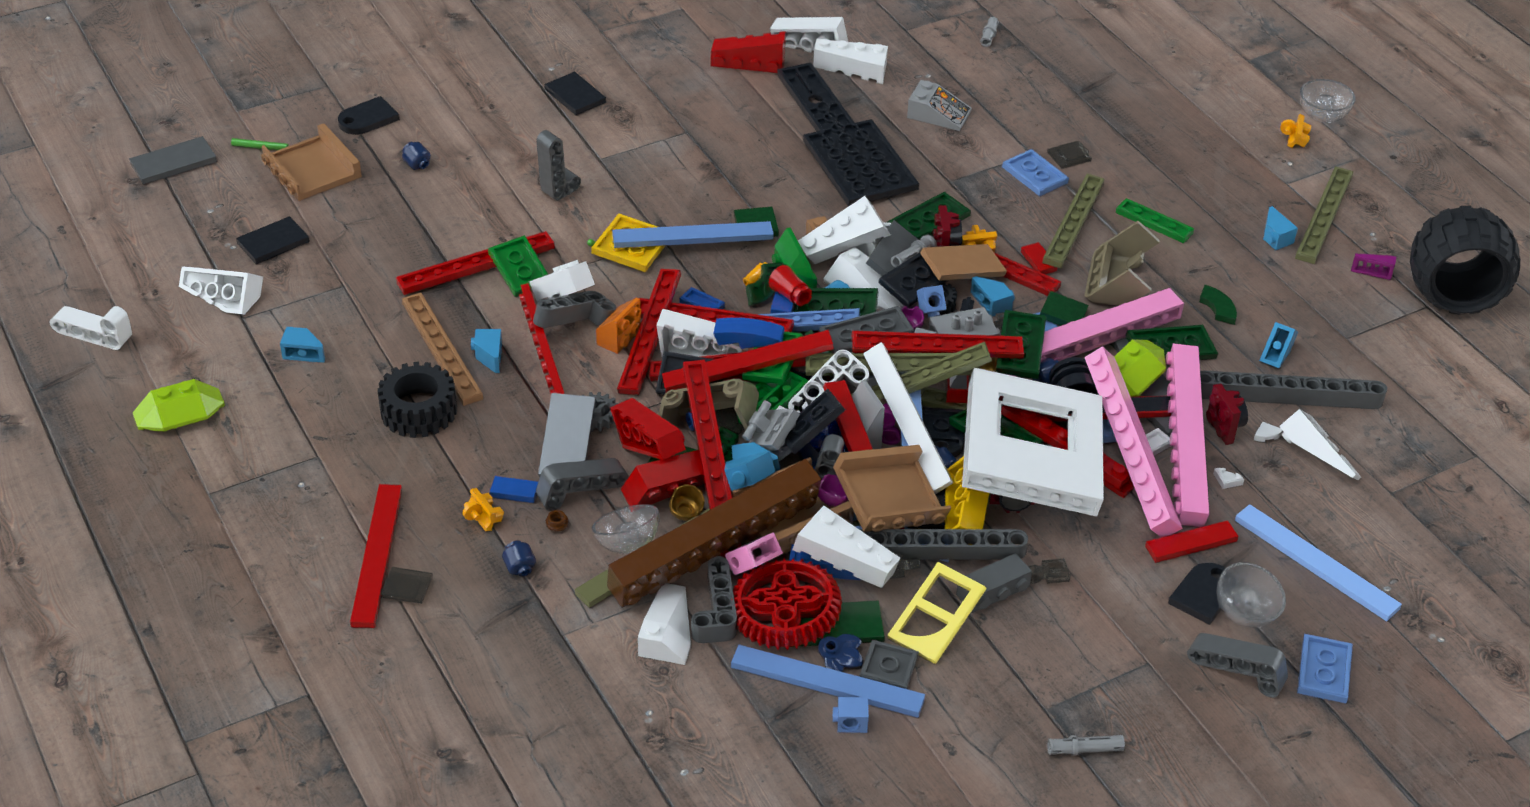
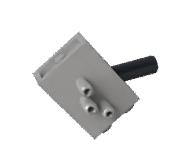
[929,297,1001,336]

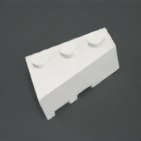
[530,260,595,302]

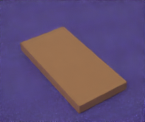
[920,244,1007,281]

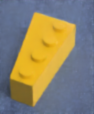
[945,456,989,545]

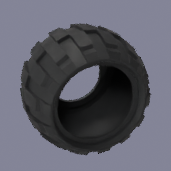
[1410,205,1521,315]

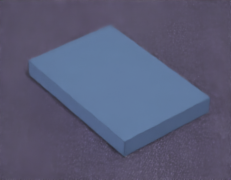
[1002,149,1069,196]
[1297,634,1353,703]

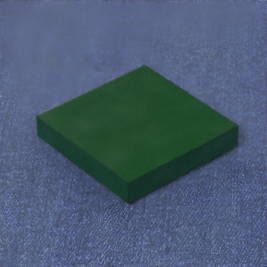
[734,207,779,237]
[1040,291,1089,326]

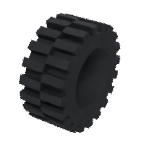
[378,362,457,438]

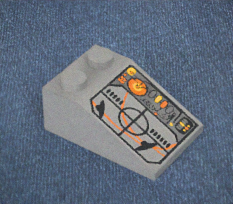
[907,80,972,131]

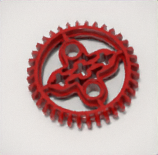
[731,558,842,651]

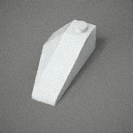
[823,247,904,310]
[179,266,263,314]
[1279,409,1361,480]
[638,583,691,665]

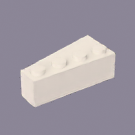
[770,17,848,52]
[656,309,748,357]
[792,505,900,588]

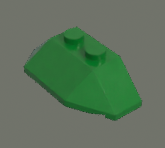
[772,227,817,288]
[736,372,808,424]

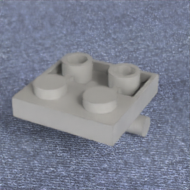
[742,400,800,450]

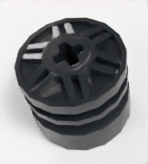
[1049,357,1099,395]

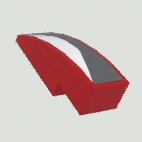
[945,375,969,403]

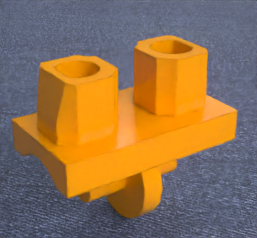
[1280,114,1311,148]
[962,225,998,252]
[462,488,504,532]

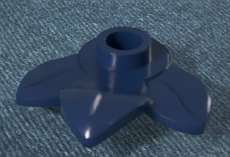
[818,634,863,672]

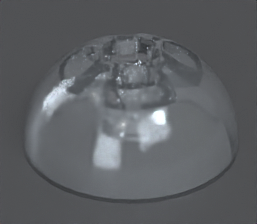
[1299,79,1356,123]
[592,505,660,554]
[1216,562,1286,628]

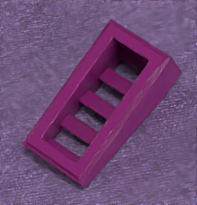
[1351,253,1397,280]

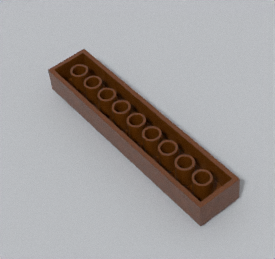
[607,459,822,608]

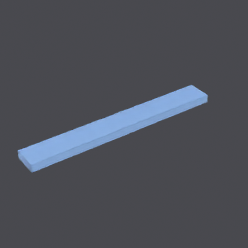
[1235,504,1402,622]

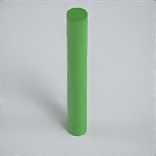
[231,138,289,150]

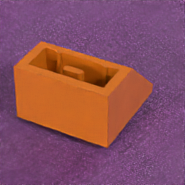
[596,297,641,354]

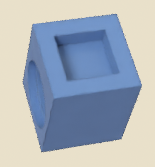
[917,285,947,318]
[833,697,869,733]

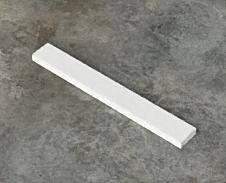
[863,342,954,494]

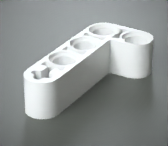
[50,306,132,350]
[788,349,869,413]

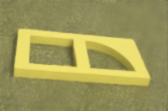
[887,562,987,664]

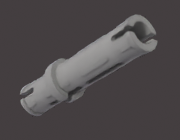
[1047,735,1125,756]

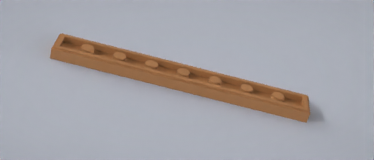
[402,293,483,406]

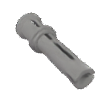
[891,235,936,268]

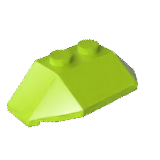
[1114,340,1166,397]
[133,379,225,431]

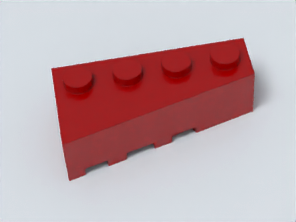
[711,31,786,73]
[610,398,686,460]
[621,450,705,512]

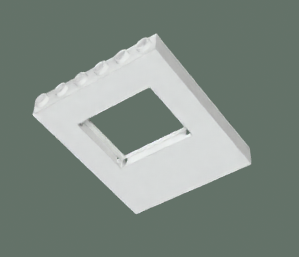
[962,368,1104,516]

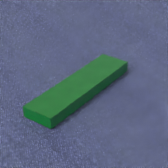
[1116,198,1194,243]

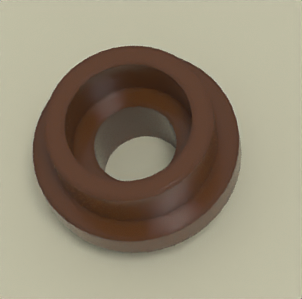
[546,510,569,531]

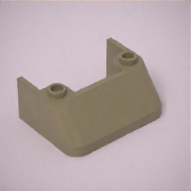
[1085,221,1160,306]
[658,379,759,431]

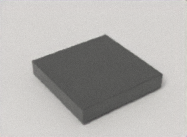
[859,640,919,689]

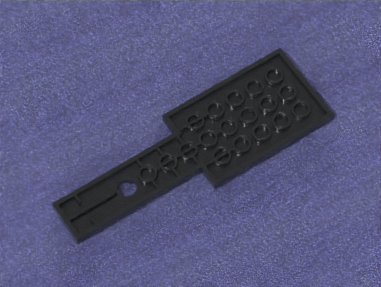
[777,62,919,207]

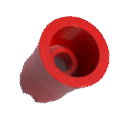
[769,265,812,306]

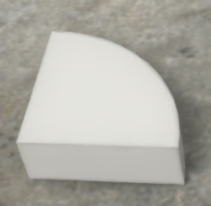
[1254,422,1283,442]
[1213,468,1244,489]

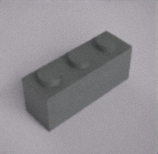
[956,553,1032,613]

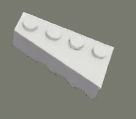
[813,39,888,84]
[798,196,891,264]

